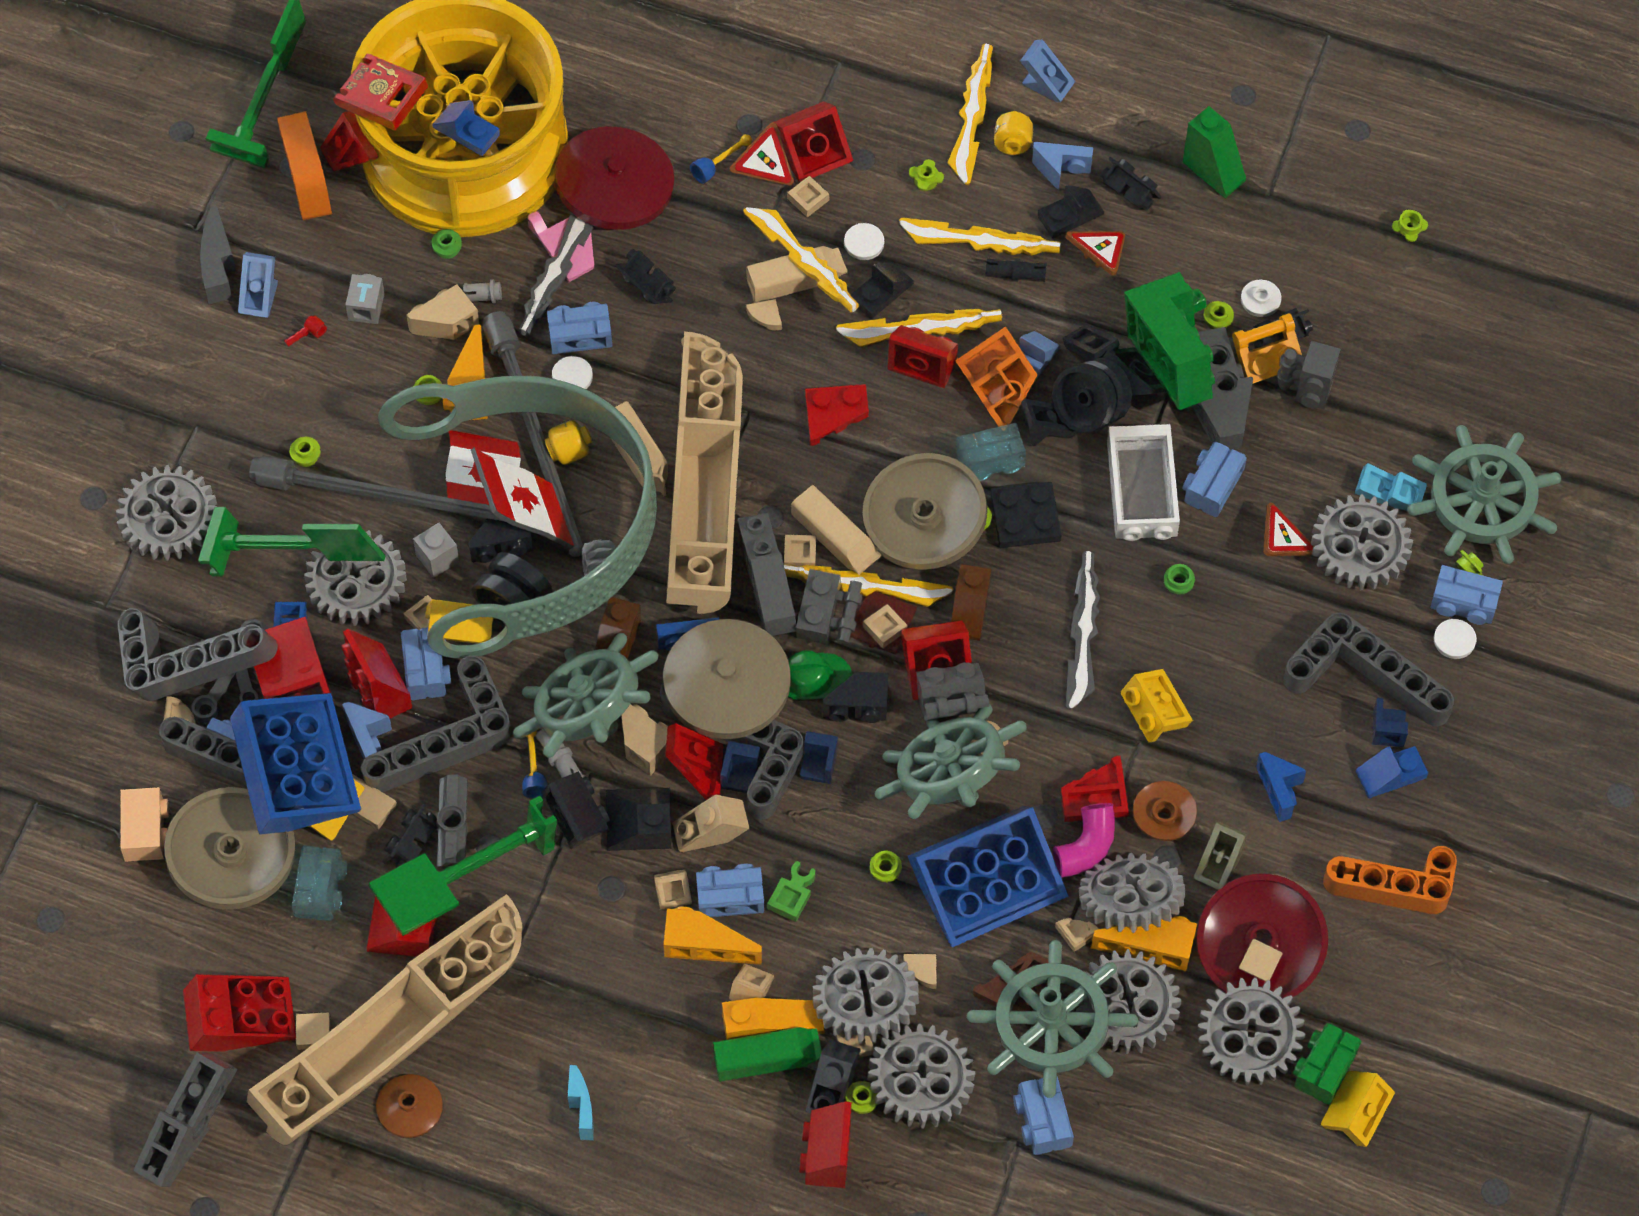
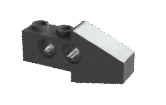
[1192,327,1253,450]
[738,513,796,636]
[133,1052,238,1187]

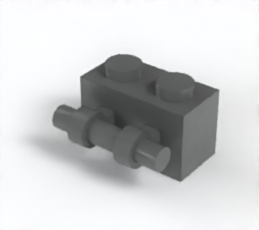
[1277,341,1341,410]
[796,569,863,645]
[916,663,989,721]

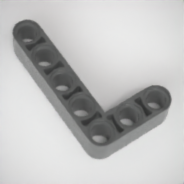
[118,608,278,701]
[1283,612,1454,726]
[361,655,511,792]
[660,684,803,820]
[159,716,247,787]

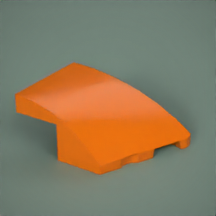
[955,327,1038,433]

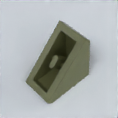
[1193,821,1247,890]

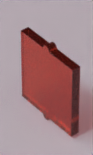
[850,591,917,655]

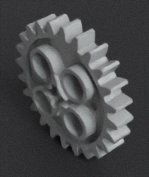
[116,465,217,561]
[1311,494,1413,590]
[304,530,407,626]
[1079,853,1185,933]
[813,948,919,1043]
[1076,949,1181,1054]
[1198,978,1305,1085]
[867,1024,975,1128]

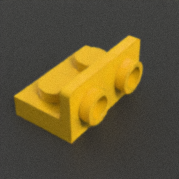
[1121,669,1193,743]

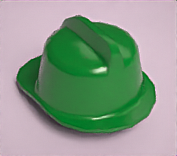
[788,650,853,700]

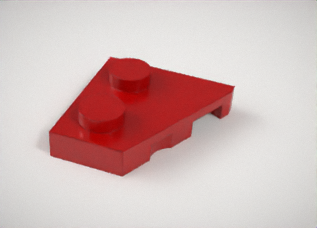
[1060,755,1129,822]

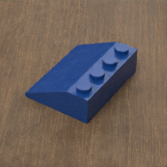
[230,693,361,835]
[908,806,1069,947]

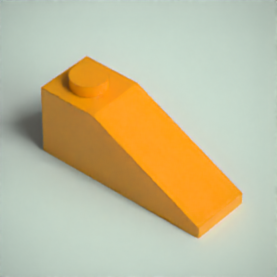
[443,324,488,420]
[663,906,762,965]
[1091,916,1197,971]
[722,998,825,1040]

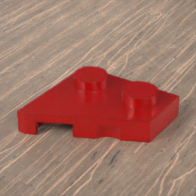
[320,111,379,171]
[805,384,869,446]
[665,723,724,800]

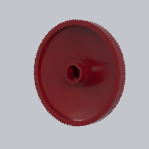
[555,126,674,230]
[1197,873,1328,999]

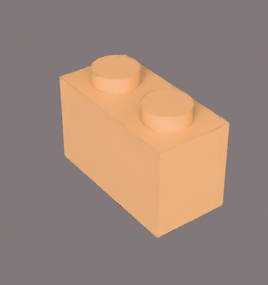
[121,787,169,862]

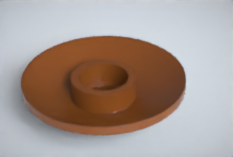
[1133,781,1197,841]
[376,1074,443,1138]

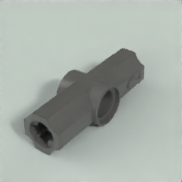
[437,775,468,871]

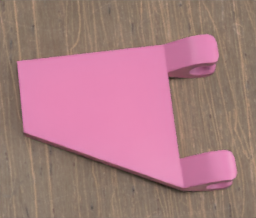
[528,211,594,282]

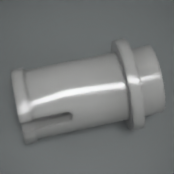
[463,279,502,303]

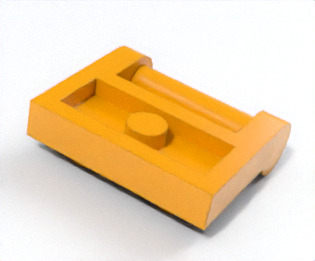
[1232,313,1302,384]

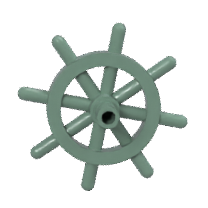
[1407,425,1561,564]
[513,633,658,758]
[875,704,1027,819]
[967,940,1139,1098]

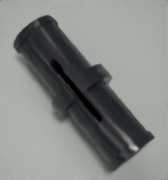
[985,257,1047,282]

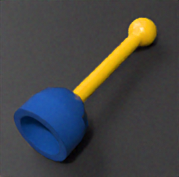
[690,134,752,184]
[522,730,548,799]

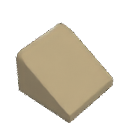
[653,869,692,910]
[729,964,774,1001]

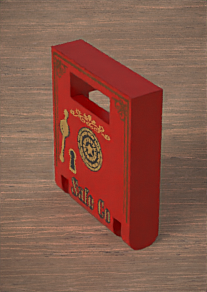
[333,54,428,131]

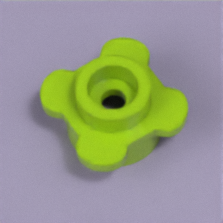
[909,159,944,191]
[1392,210,1428,242]
[1455,550,1484,576]

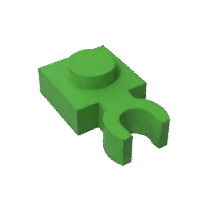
[767,861,815,922]

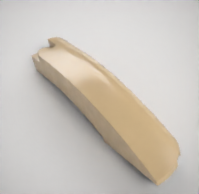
[666,331,743,614]
[246,894,522,1145]

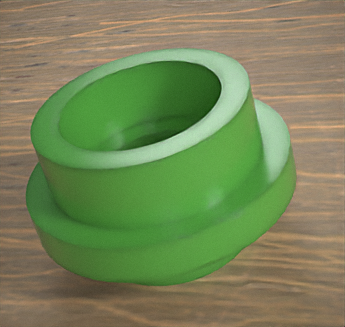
[432,229,462,259]
[1164,564,1195,594]

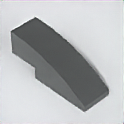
[200,206,236,304]

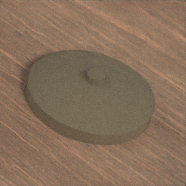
[862,453,987,570]
[663,619,790,739]
[164,787,295,910]

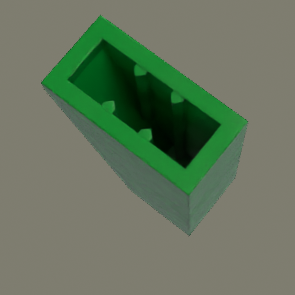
[1182,106,1246,198]

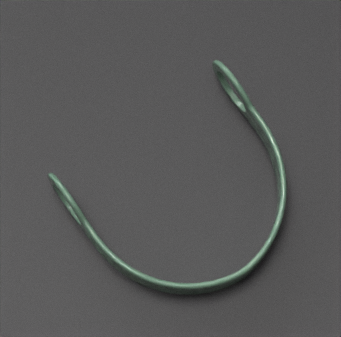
[378,376,657,658]

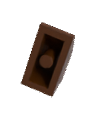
[951,564,991,641]
[595,597,641,672]

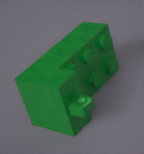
[1124,272,1215,410]

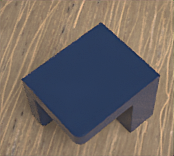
[1372,698,1408,747]
[800,731,838,784]
[720,741,760,793]

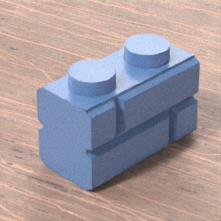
[547,302,612,354]
[1182,442,1247,517]
[1430,565,1503,625]
[401,627,451,700]
[696,864,764,917]
[1013,1077,1074,1155]

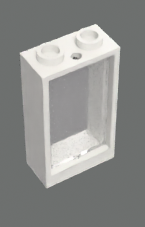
[1107,424,1180,541]

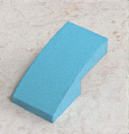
[1355,463,1427,510]
[568,1065,594,1140]

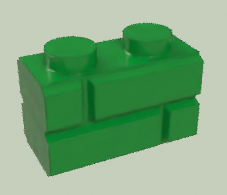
[1293,1023,1362,1105]

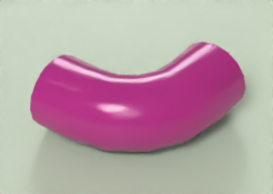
[1052,803,1115,878]

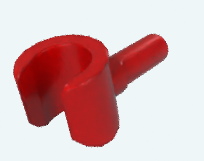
[284,316,327,347]

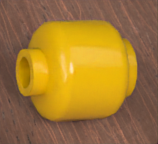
[994,111,1033,155]
[545,420,593,465]

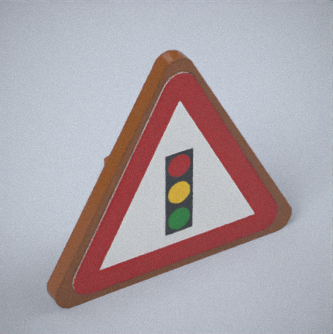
[730,122,794,186]
[1066,231,1125,275]
[1263,503,1315,556]

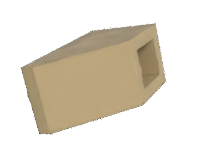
[406,284,479,340]
[621,704,668,776]
[672,794,750,852]

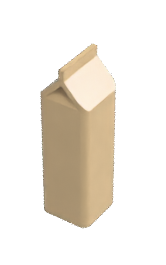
[746,246,847,303]
[611,401,668,497]
[791,485,882,575]

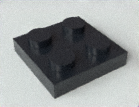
[990,482,1062,548]

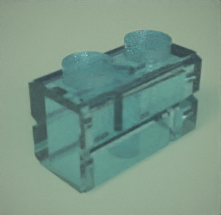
[956,423,1026,481]
[292,846,347,921]

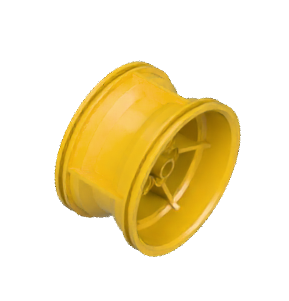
[351,0,568,237]

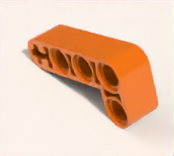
[277,111,332,221]
[1323,846,1457,914]

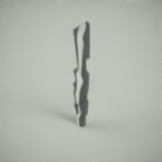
[518,212,594,336]
[1066,551,1100,709]

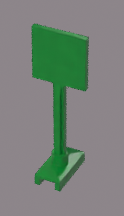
[205,0,306,168]
[198,507,386,577]
[369,796,557,936]

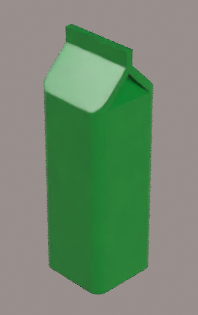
[713,1027,822,1082]

